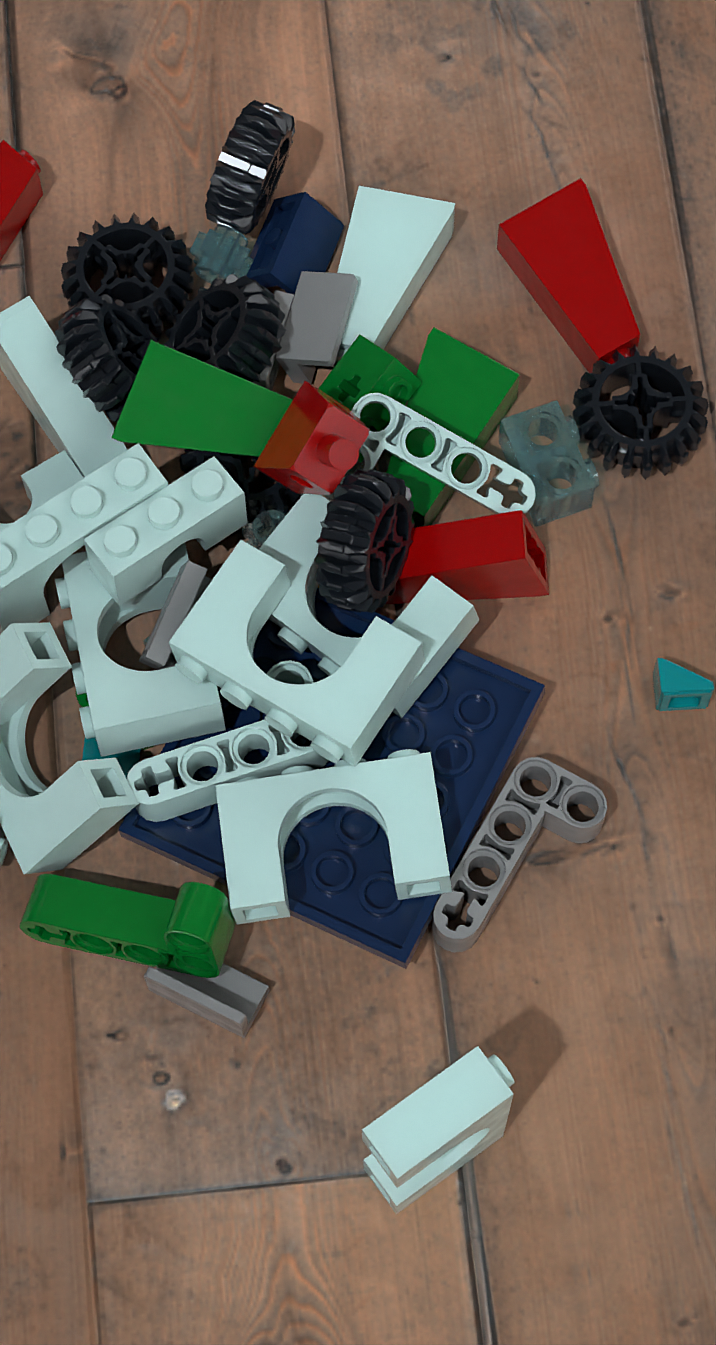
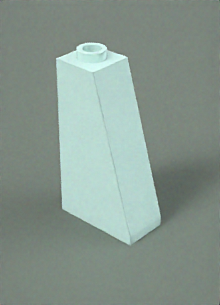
[332,186,455,368]
[0,296,128,478]

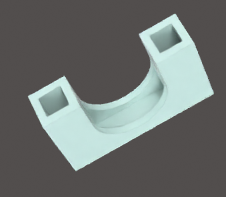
[0,443,168,633]
[259,494,479,718]
[169,540,425,766]
[55,543,226,757]
[0,622,139,875]
[215,749,452,925]
[362,1046,515,1215]

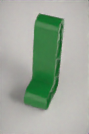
[20,874,236,978]

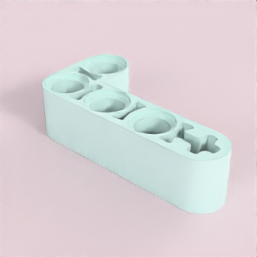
[340,393,536,514]
[127,660,329,822]

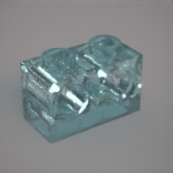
[498,400,599,527]

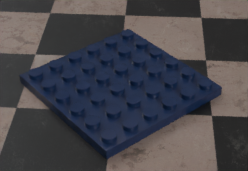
[118,587,545,969]

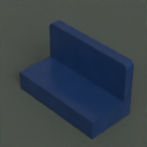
[241,192,344,295]

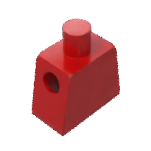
[254,381,370,495]

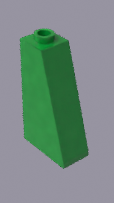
[386,327,520,528]
[111,340,293,457]

